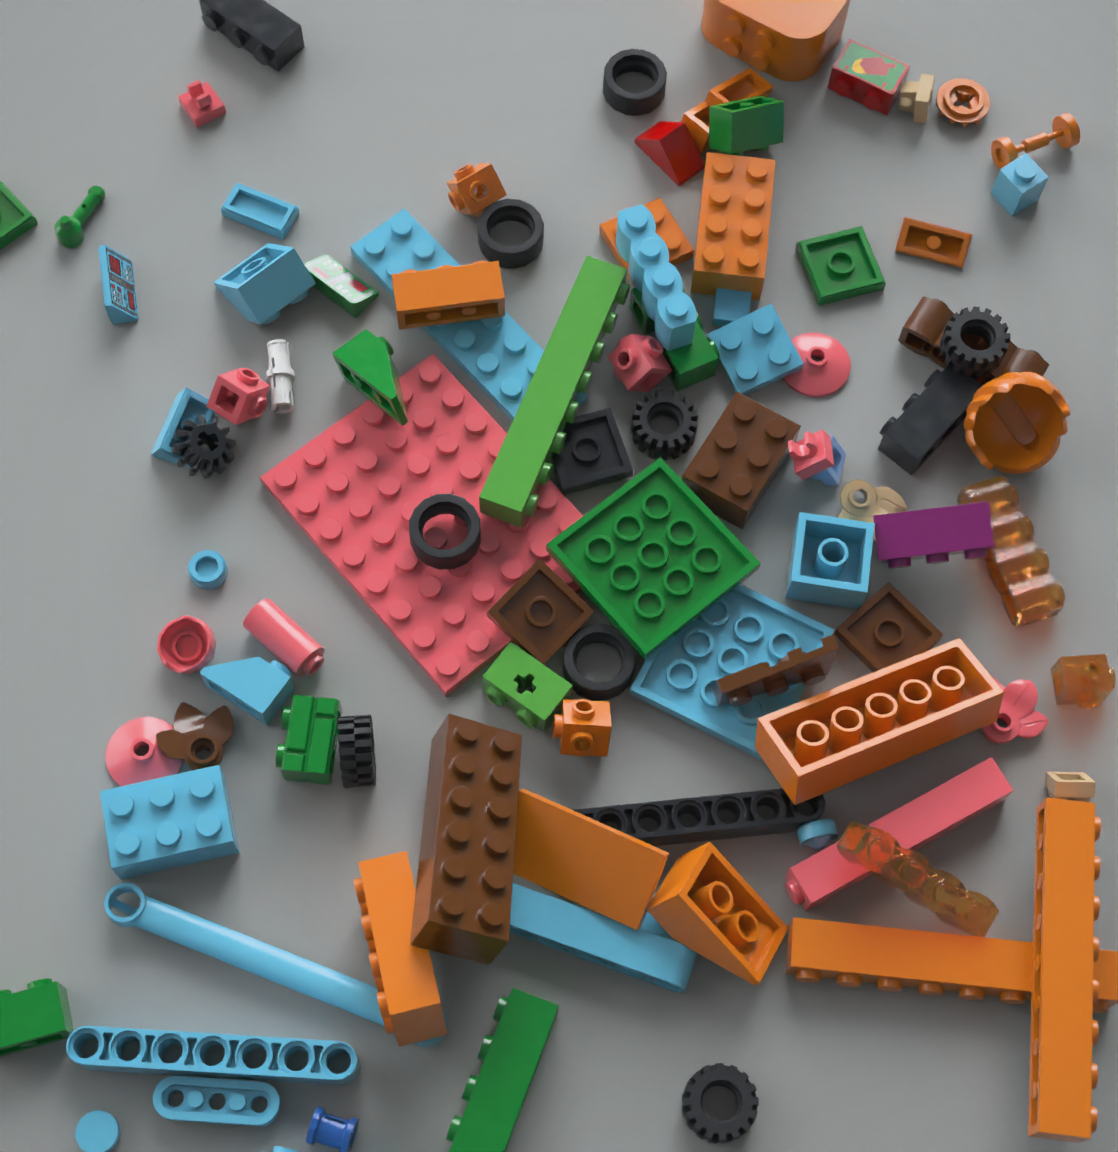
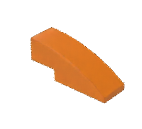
[681,67,774,154]

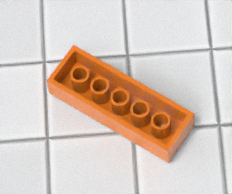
[755,638,1004,805]

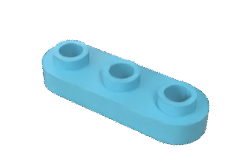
[153,1076,281,1127]

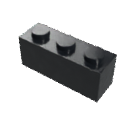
[199,0,305,72]
[878,364,983,476]

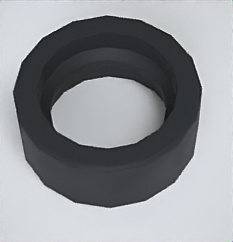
[603,48,667,116]
[478,199,544,269]
[409,494,481,570]
[563,624,636,701]

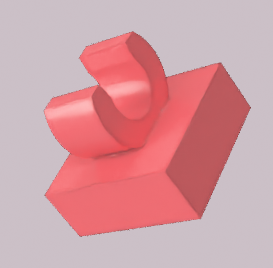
[178,80,226,128]
[788,429,834,480]

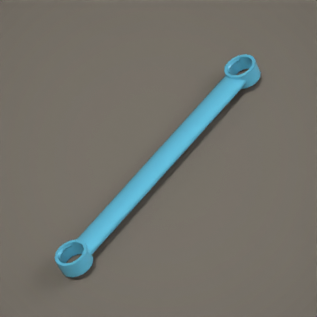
[104,883,447,1048]

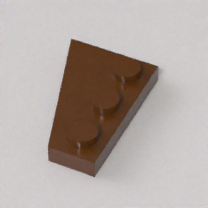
[714,634,840,707]

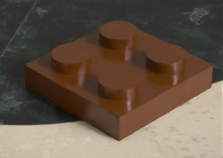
[486,559,595,665]
[834,582,944,672]

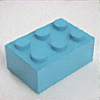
[100,765,240,880]

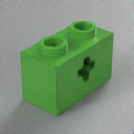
[482,641,573,733]

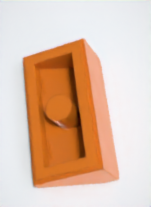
[895,217,973,268]

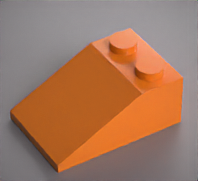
[646,842,788,985]

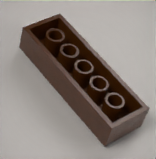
[410,714,522,965]

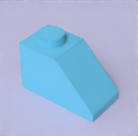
[200,657,295,726]

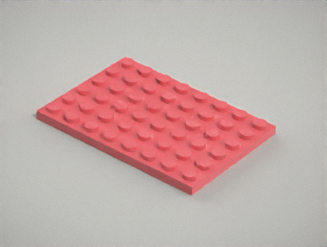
[260,354,583,697]

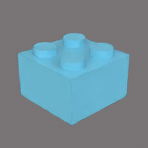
[785,512,875,609]

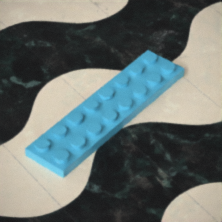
[350,208,587,422]

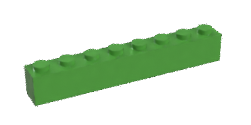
[479,255,630,527]

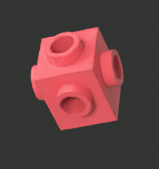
[608,334,673,393]
[206,368,271,425]

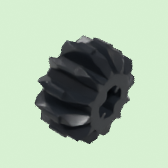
[171,414,236,479]

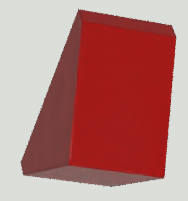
[634,121,705,187]

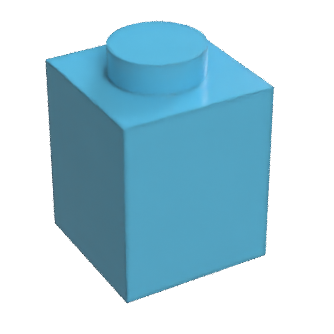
[991,153,1049,217]

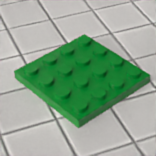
[546,457,761,659]

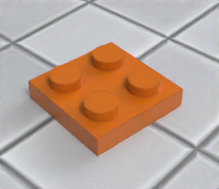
[599,198,694,285]

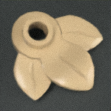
[838,479,907,543]

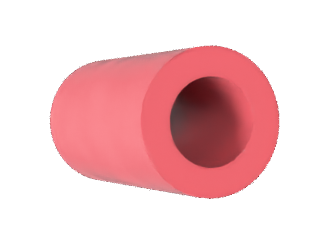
[243,598,324,677]

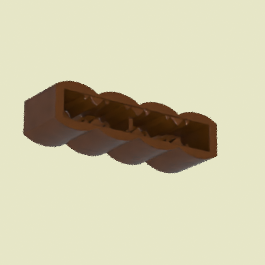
[898,297,1049,385]

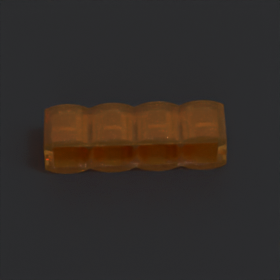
[957,475,1065,628]
[836,822,999,937]

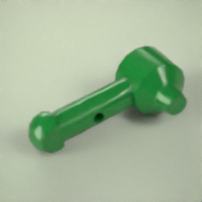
[54,185,106,248]

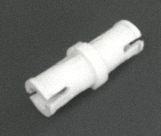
[266,339,295,414]

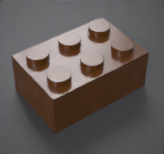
[682,392,801,530]

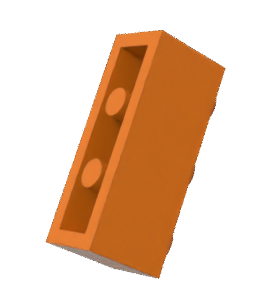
[391,261,505,330]

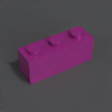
[873,501,996,569]

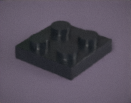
[550,407,633,495]

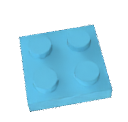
[707,304,804,396]

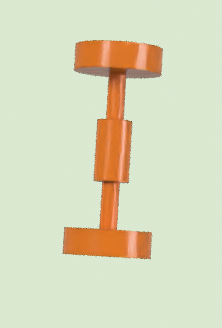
[991,113,1080,170]

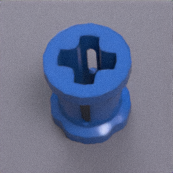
[306,1107,359,1152]

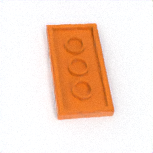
[513,788,669,930]

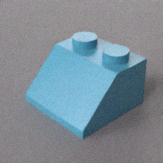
[213,243,316,325]

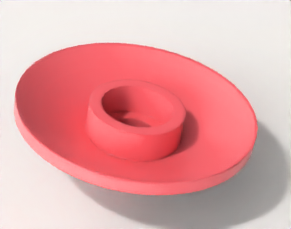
[783,333,851,397]
[106,717,184,786]

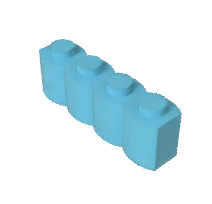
[615,204,697,351]

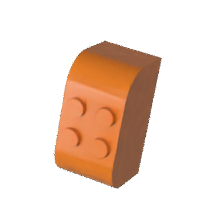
[701,0,850,81]

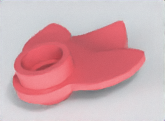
[981,677,1049,743]

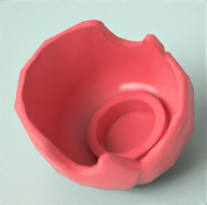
[157,616,216,674]

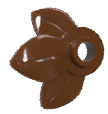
[156,702,234,770]

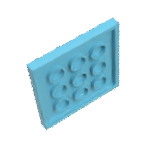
[629,584,834,761]

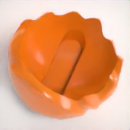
[964,372,1071,474]

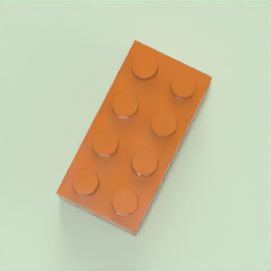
[690,152,776,301]
[353,851,448,1047]

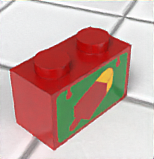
[827,39,910,115]

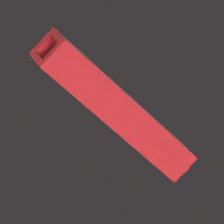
[785,757,1014,912]

